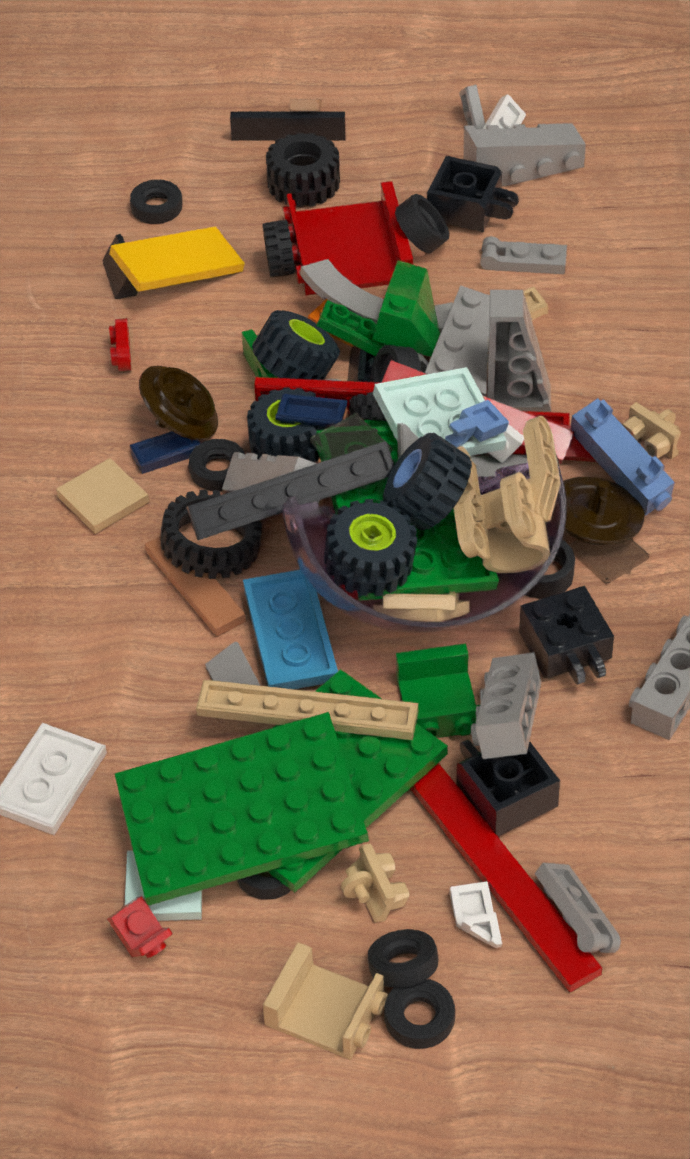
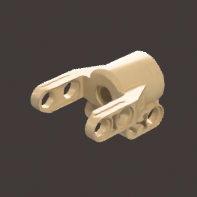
[454,416,561,573]

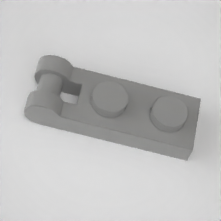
[480,236,567,274]
[535,863,621,953]

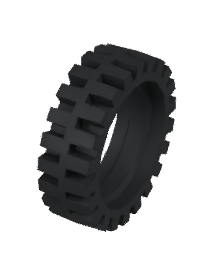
[160,489,262,579]

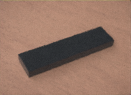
[230,111,346,141]

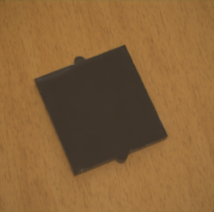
[310,413,393,461]
[569,539,649,585]

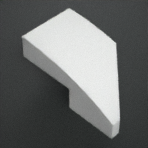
[449,881,502,948]

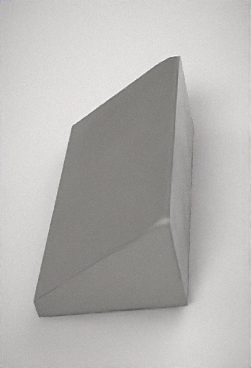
[205,642,260,686]

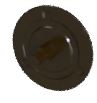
[139,366,218,440]
[552,477,645,545]

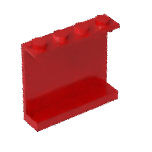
[282,181,413,296]

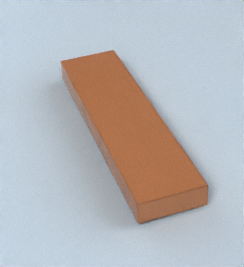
[145,536,246,637]

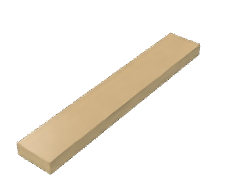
[196,680,418,740]

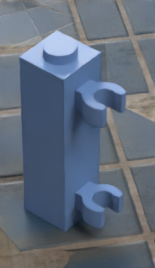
[570,398,675,516]

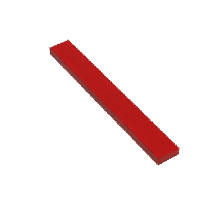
[410,763,603,993]

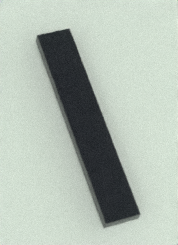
[186,441,394,541]

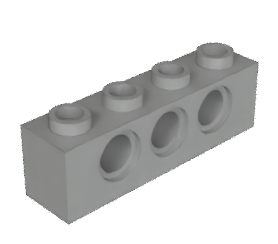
[629,615,690,740]
[471,652,541,759]

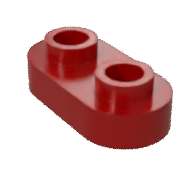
[109,318,132,372]

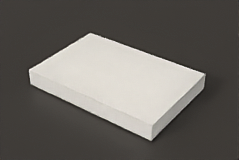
[0,723,107,835]

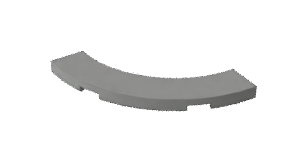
[300,259,453,334]

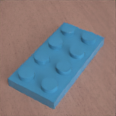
[243,568,338,689]

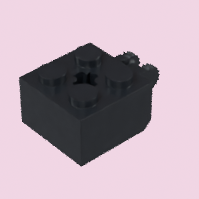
[427,156,519,232]
[519,586,614,685]
[456,740,560,836]

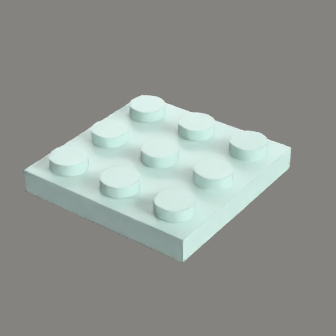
[373,367,507,456]

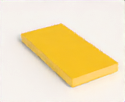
[109,226,245,292]

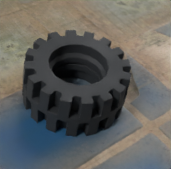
[262,220,295,277]

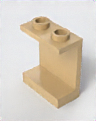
[263,942,388,1060]

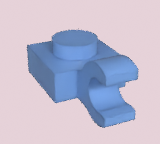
[445,400,509,447]

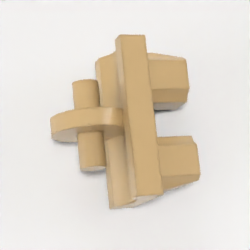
[622,402,681,459]
[341,844,409,922]

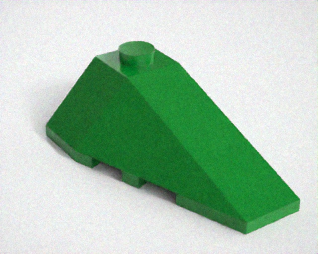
[372,260,440,357]

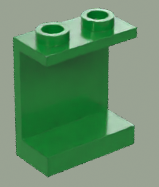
[396,643,481,738]

